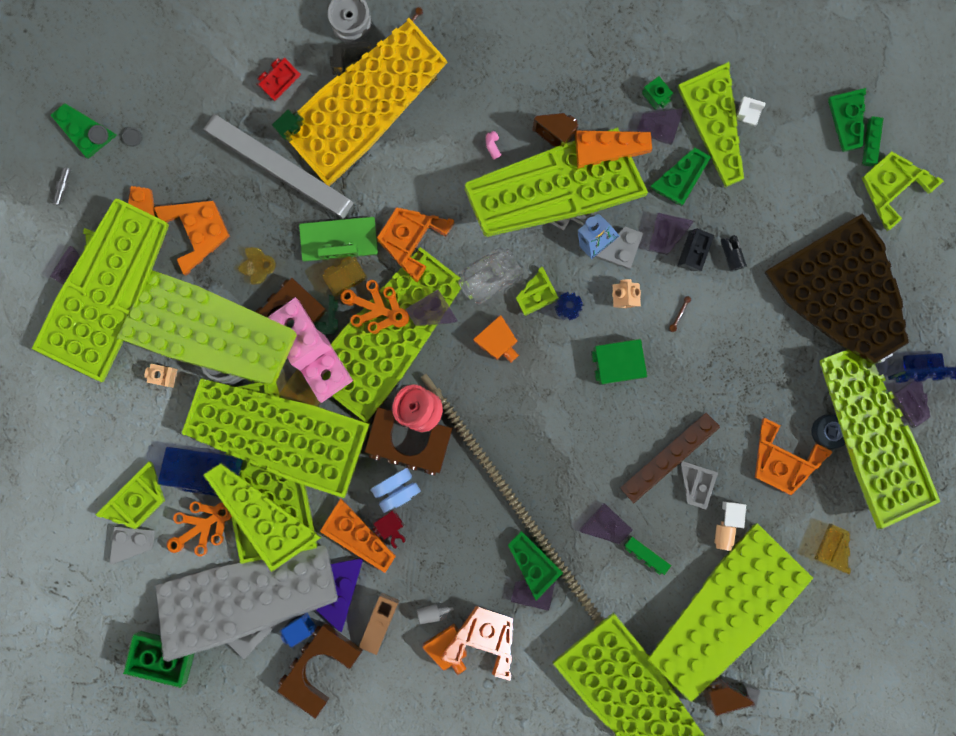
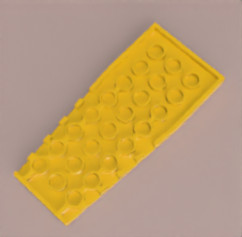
[290,18,448,186]

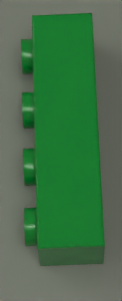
[862,116,884,167]
[624,535,672,575]

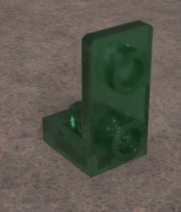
[314,295,339,335]

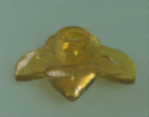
[238,247,276,285]

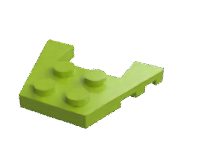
[862,151,944,231]

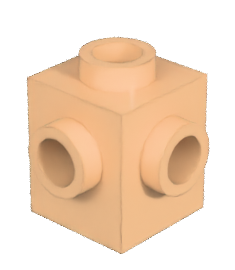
[612,279,641,308]

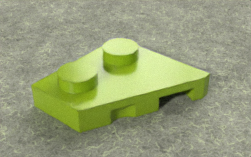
[516,266,559,316]

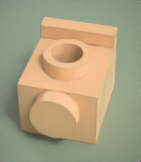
[144,364,177,388]

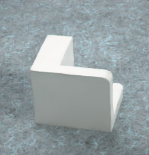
[736,96,766,126]
[722,501,746,528]

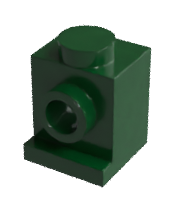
[272,109,304,142]

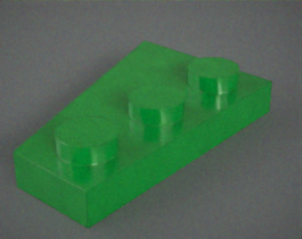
[828,88,866,153]
[51,103,117,159]
[649,148,711,207]
[508,531,563,601]

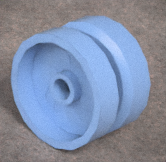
[370,468,421,513]

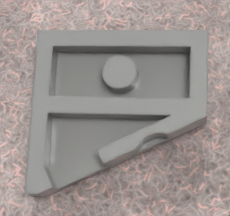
[596,227,643,270]
[681,461,718,509]

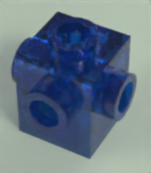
[554,292,584,321]

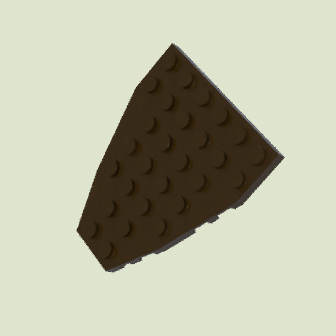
[764,213,909,364]

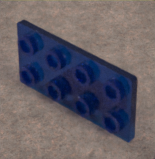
[888,353,956,383]
[158,447,243,497]

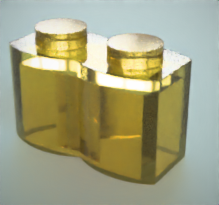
[322,256,367,297]

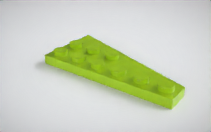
[204,463,321,572]

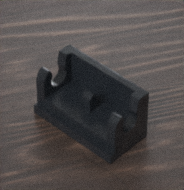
[677,228,714,271]

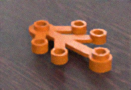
[340,280,409,334]
[167,501,231,556]

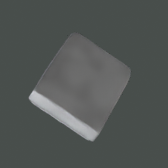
[742,682,760,710]

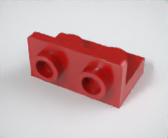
[256,58,301,101]

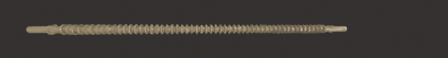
[421,373,604,625]

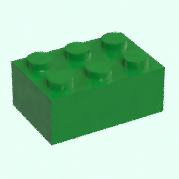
[123,631,195,688]

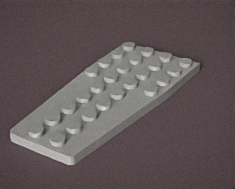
[156,545,338,661]

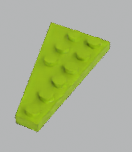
[677,62,744,188]

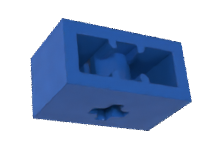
[280,612,317,648]

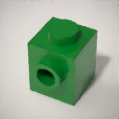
[642,76,673,110]

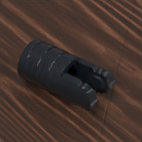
[721,235,747,272]

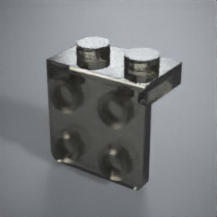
[330,41,372,76]

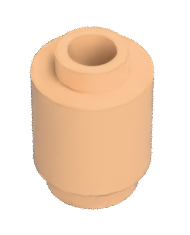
[714,521,736,551]

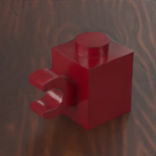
[373,510,406,549]

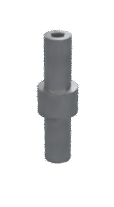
[53,167,71,206]

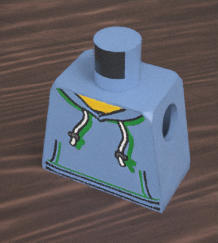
[578,214,620,259]

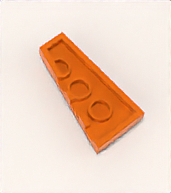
[575,131,652,168]
[320,498,396,573]

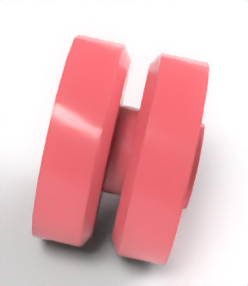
[392,384,443,433]

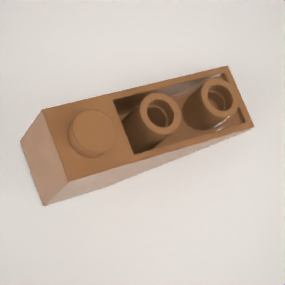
[359,593,400,655]

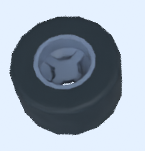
[811,414,846,449]

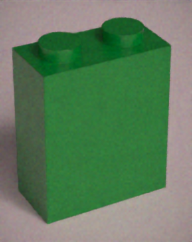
[591,339,647,385]

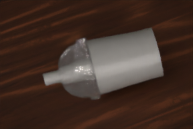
[417,602,454,624]

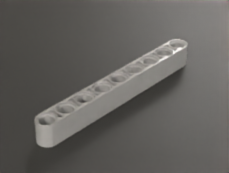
[203,114,354,219]

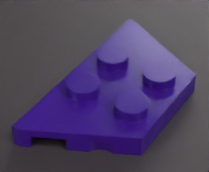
[316,558,364,632]

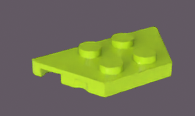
[95,461,165,529]

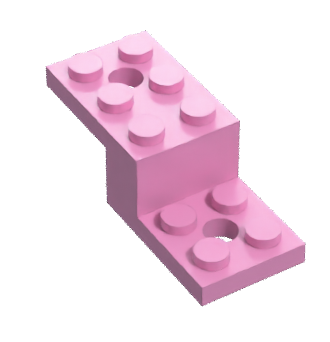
[267,297,353,403]

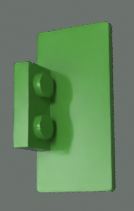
[299,217,378,262]

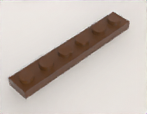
[620,413,720,504]

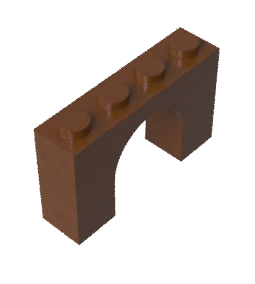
[255,278,328,324]
[365,408,453,476]
[277,623,363,719]

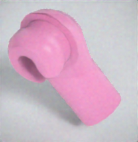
[485,131,501,160]

